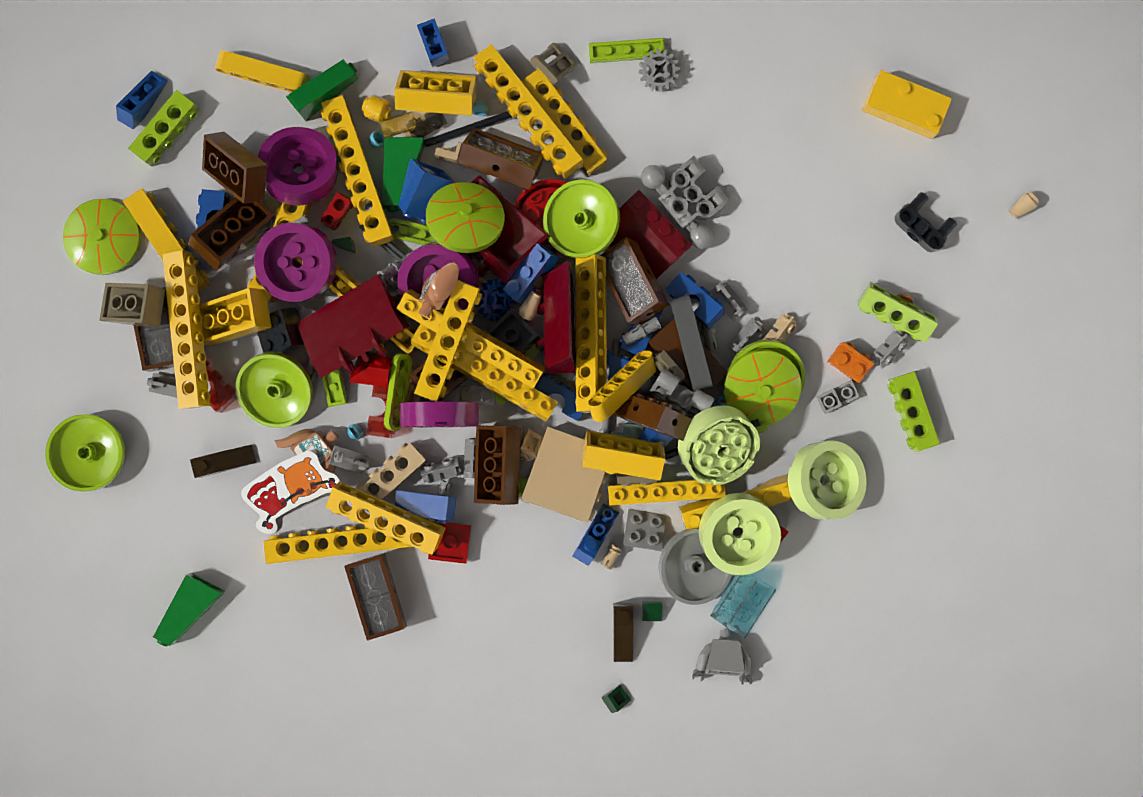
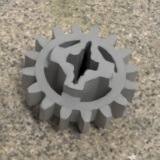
[638,49,680,92]

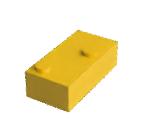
[394,70,476,116]
[862,70,952,139]
[200,288,272,346]
[582,430,665,480]

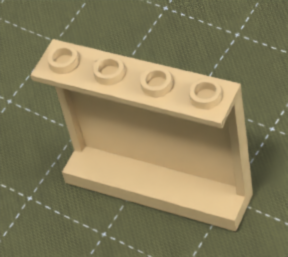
[521,427,608,524]

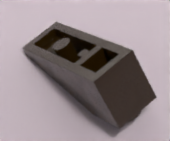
[190,444,257,478]
[613,603,633,662]

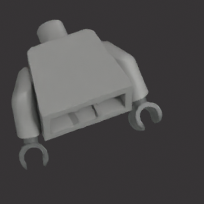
[692,629,753,685]

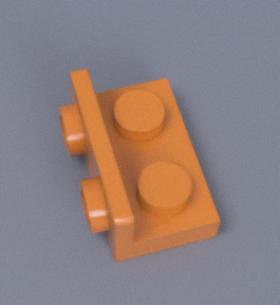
[827,342,874,384]

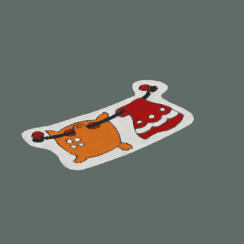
[241,451,340,534]

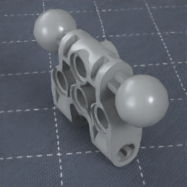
[641,156,730,249]
[634,369,714,419]

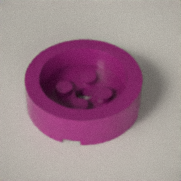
[258,127,338,206]
[254,223,337,302]
[398,241,479,310]
[400,402,479,428]

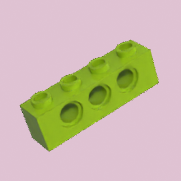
[128,90,199,167]
[858,281,938,342]
[888,371,940,452]

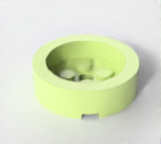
[678,406,760,485]
[788,441,867,520]
[699,493,781,575]

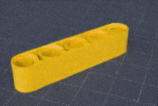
[215,50,309,92]
[588,350,657,422]

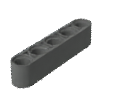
[670,295,713,392]

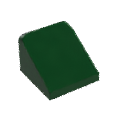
[332,237,356,253]
[642,601,662,621]
[601,685,631,713]

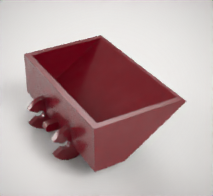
[467,175,550,285]
[536,261,576,374]
[297,274,409,378]

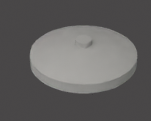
[658,528,732,605]

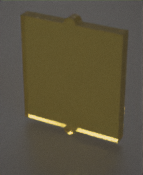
[380,112,417,139]

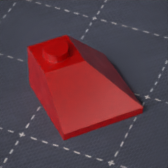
[349,355,393,387]

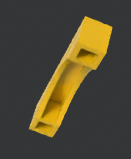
[678,474,792,529]

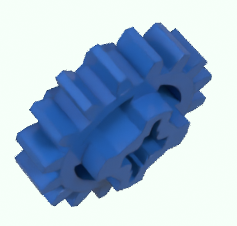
[475,279,514,321]

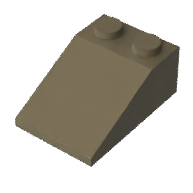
[99,283,165,327]

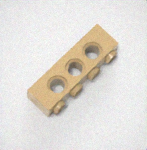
[355,443,428,512]

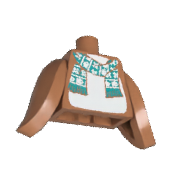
[418,262,459,319]
[274,429,340,473]

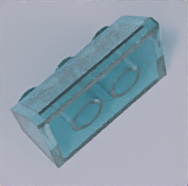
[710,573,776,638]

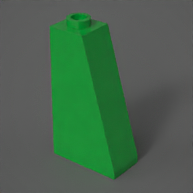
[286,59,358,121]
[382,137,425,212]
[153,573,225,647]

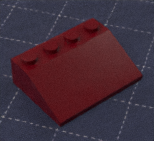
[609,190,692,280]

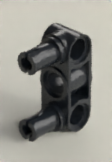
[894,192,957,253]

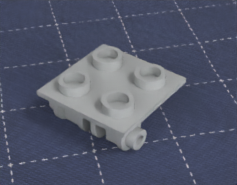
[623,509,666,552]

